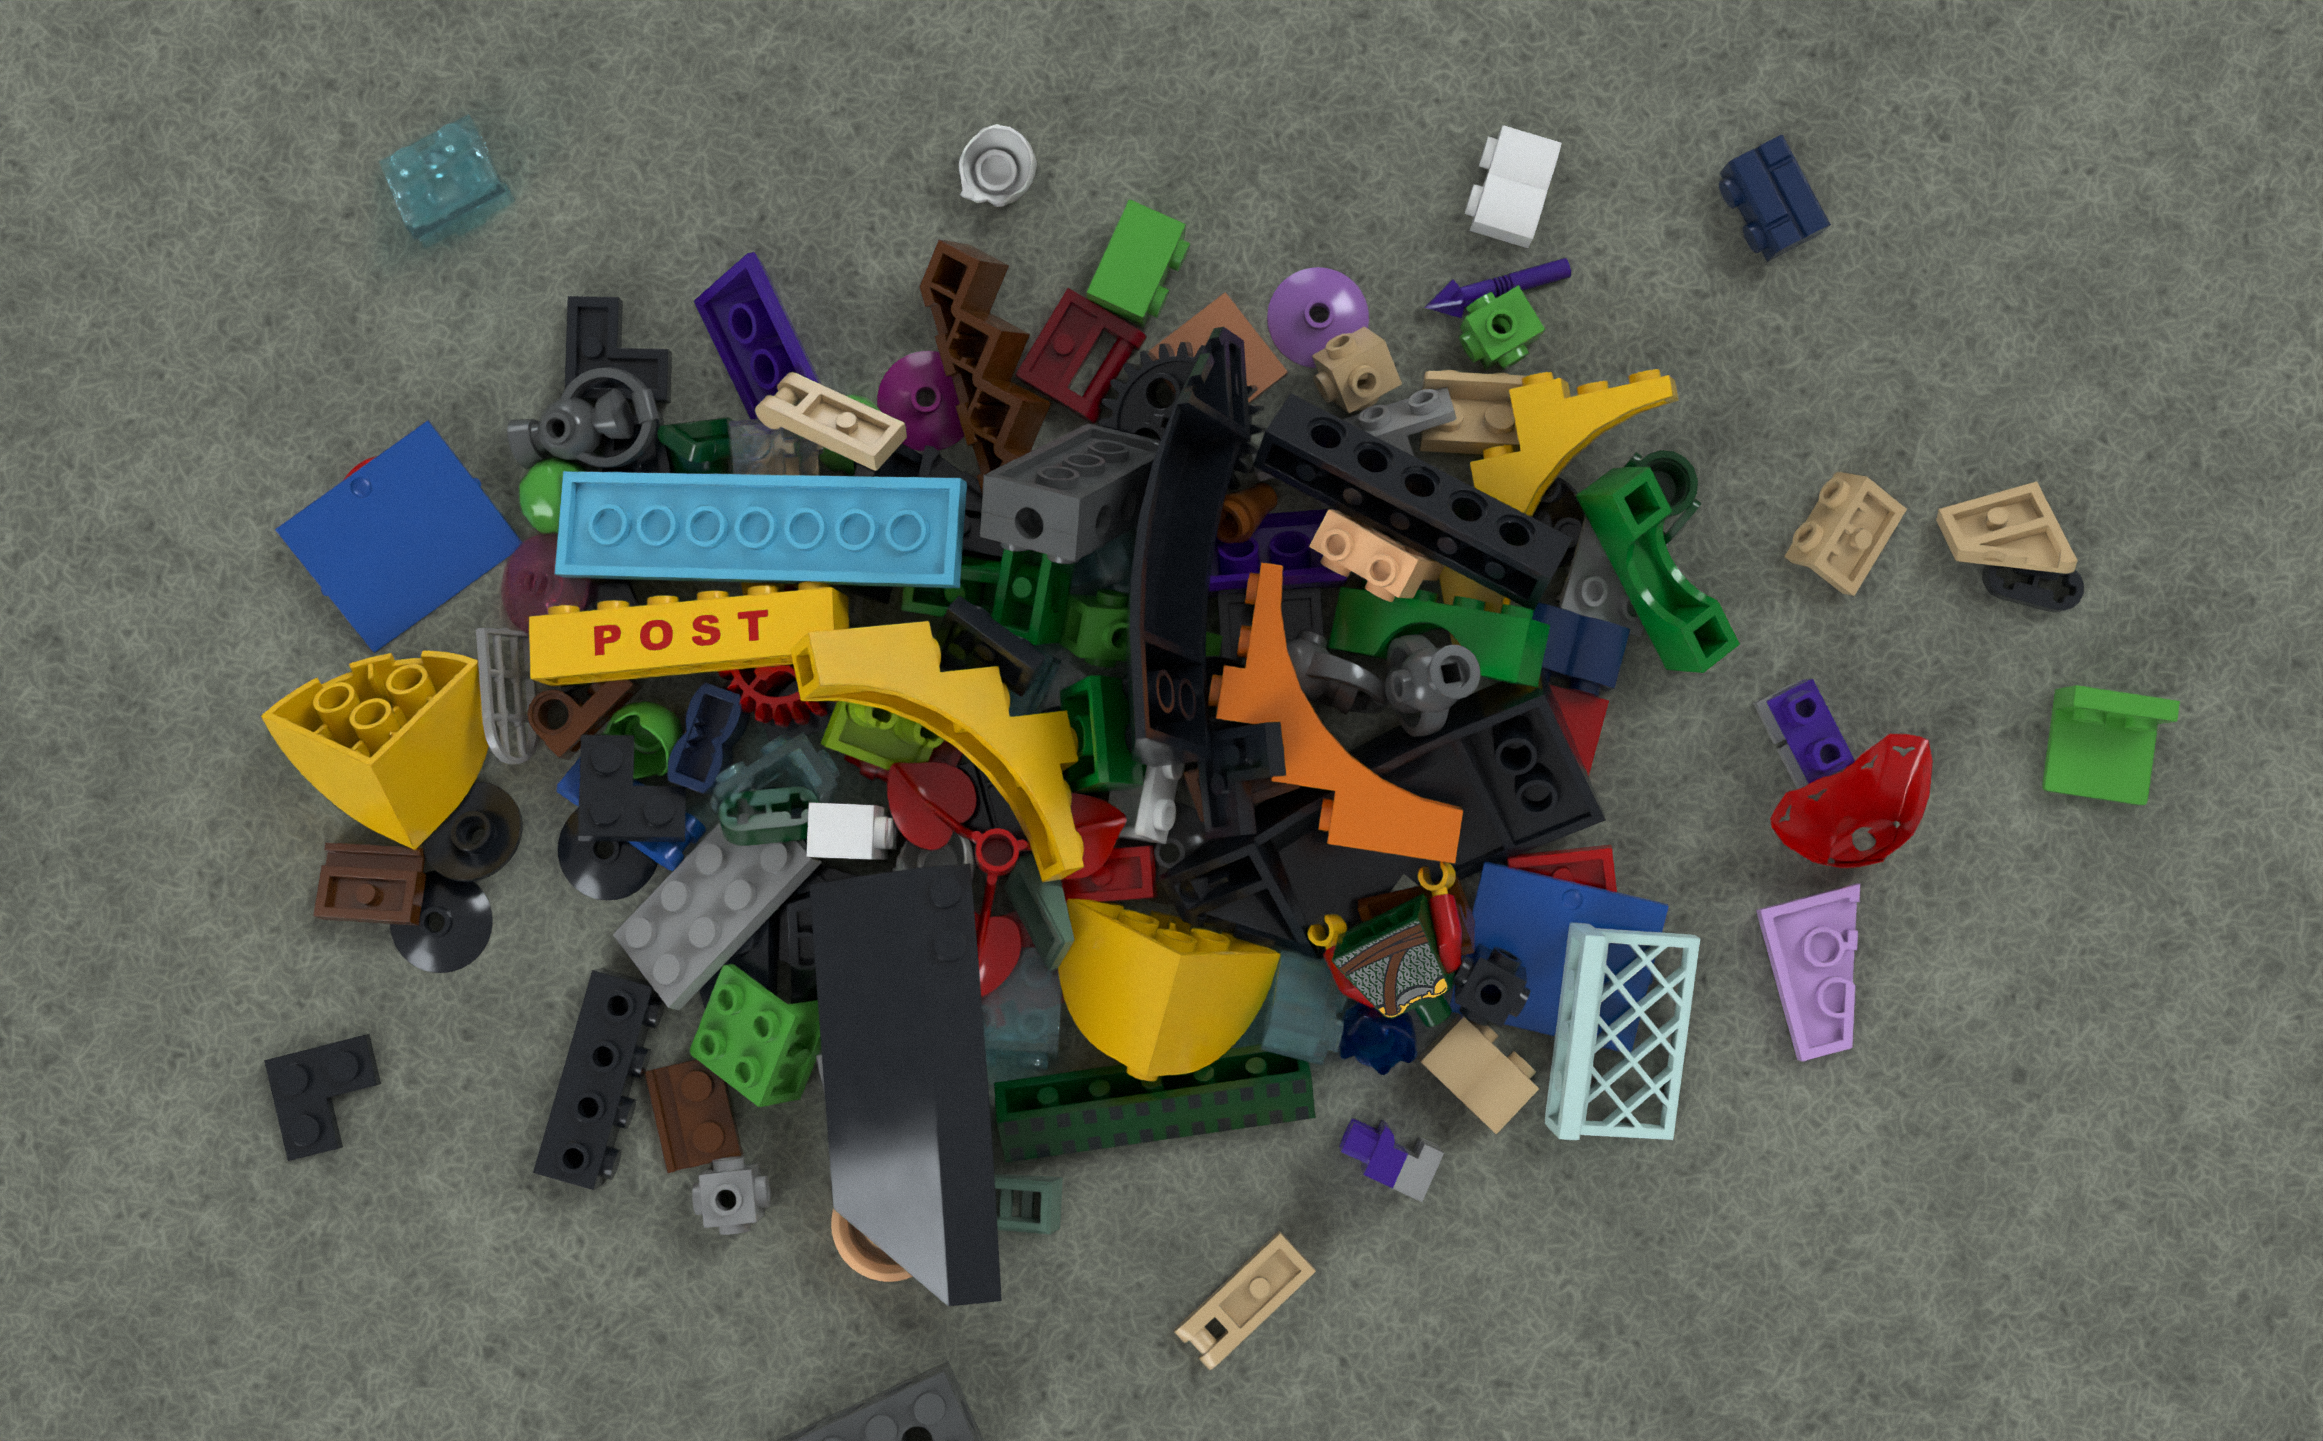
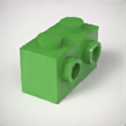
[1087,199,1191,328]

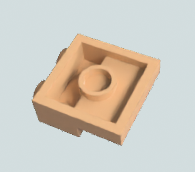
[1309,509,1445,602]

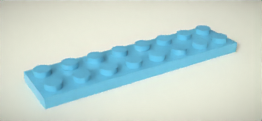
[555,471,967,588]

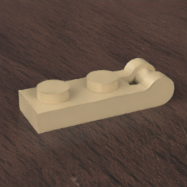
[755,372,907,471]
[1174,1231,1316,1370]

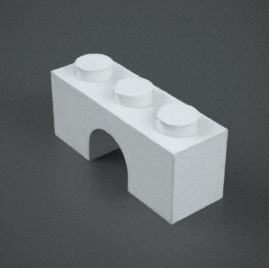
[806,803,899,860]

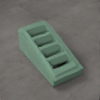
[1004,854,1075,971]
[994,1174,1063,1235]

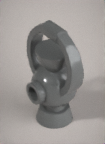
[507,367,660,469]
[1241,631,1390,715]
[1384,634,1480,737]

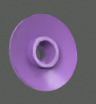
[1267,267,1369,368]

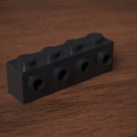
[533,968,665,1190]

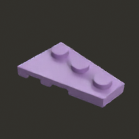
[1756,883,1860,1061]

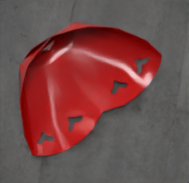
[1770,733,1933,868]

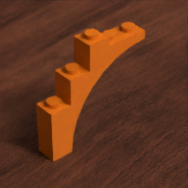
[1208,562,1463,864]

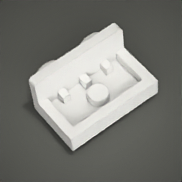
[1108,763,1186,844]

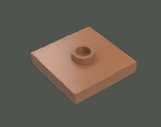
[1149,292,1288,404]

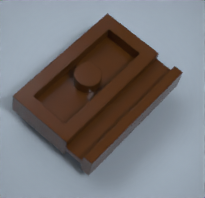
[313,843,426,926]
[645,1059,743,1173]

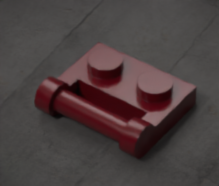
[1015,288,1147,424]

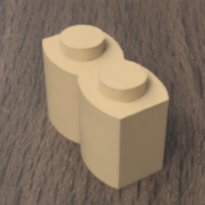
[1417,1014,1539,1134]

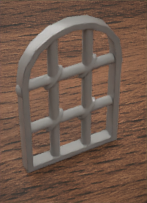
[476,628,539,765]

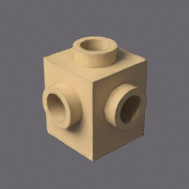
[1312,326,1402,414]

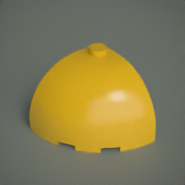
[261,650,489,850]
[1058,899,1281,1081]

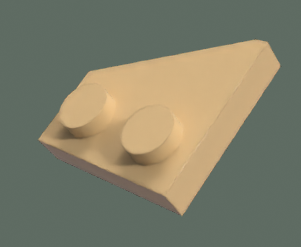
[1936,481,2078,574]

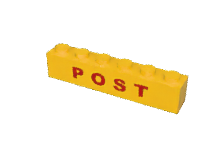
[529,582,849,686]

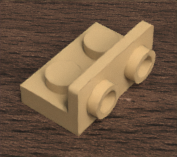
[1420,370,1526,454]
[1785,472,1907,596]

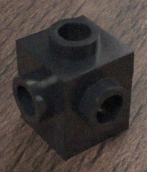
[1453,943,1531,1027]

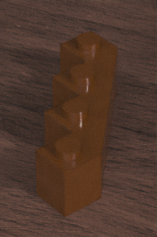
[919,239,1051,495]

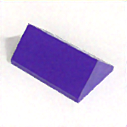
[694,252,822,437]
[1208,508,1347,598]

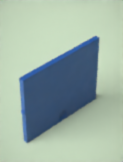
[275,420,524,653]
[1450,861,1669,1053]

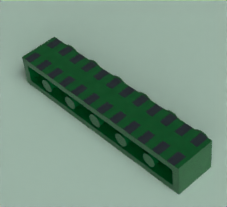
[994,1038,1316,1163]

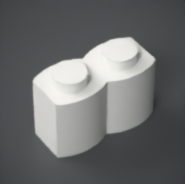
[1464,125,1562,248]

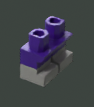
[1753,678,1855,789]
[1339,1117,1444,1202]

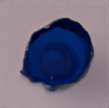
[1331,1002,1418,1075]

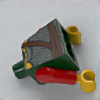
[1307,861,1462,1027]

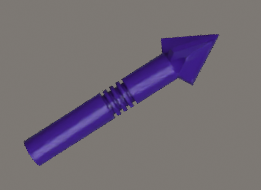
[1425,258,1571,318]

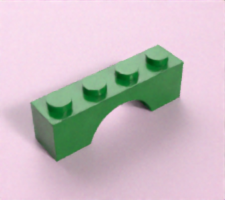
[1576,466,1740,673]
[1328,580,1550,688]

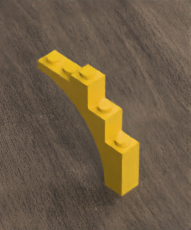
[1439,369,1679,646]
[790,621,1084,882]

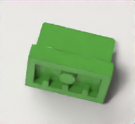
[2042,685,2180,805]
[690,964,821,1107]

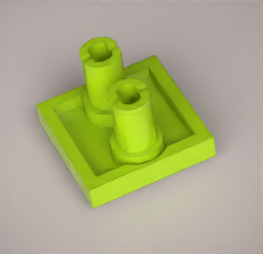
[820,701,944,771]

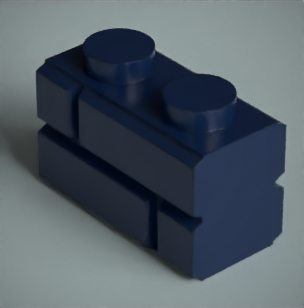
[1719,135,1831,262]

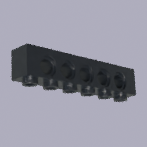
[1253,393,1573,611]

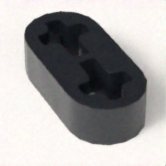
[1982,565,2084,612]

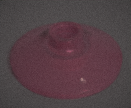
[501,534,590,633]

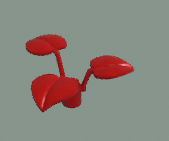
[887,762,1127,998]

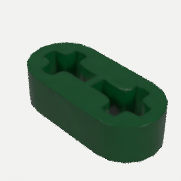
[718,787,819,846]

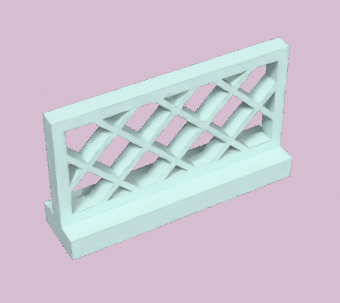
[1545,923,1700,1140]

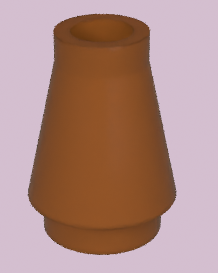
[1216,482,1277,543]

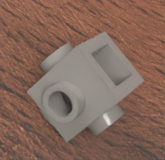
[692,1156,771,1235]

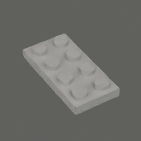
[613,788,822,1011]

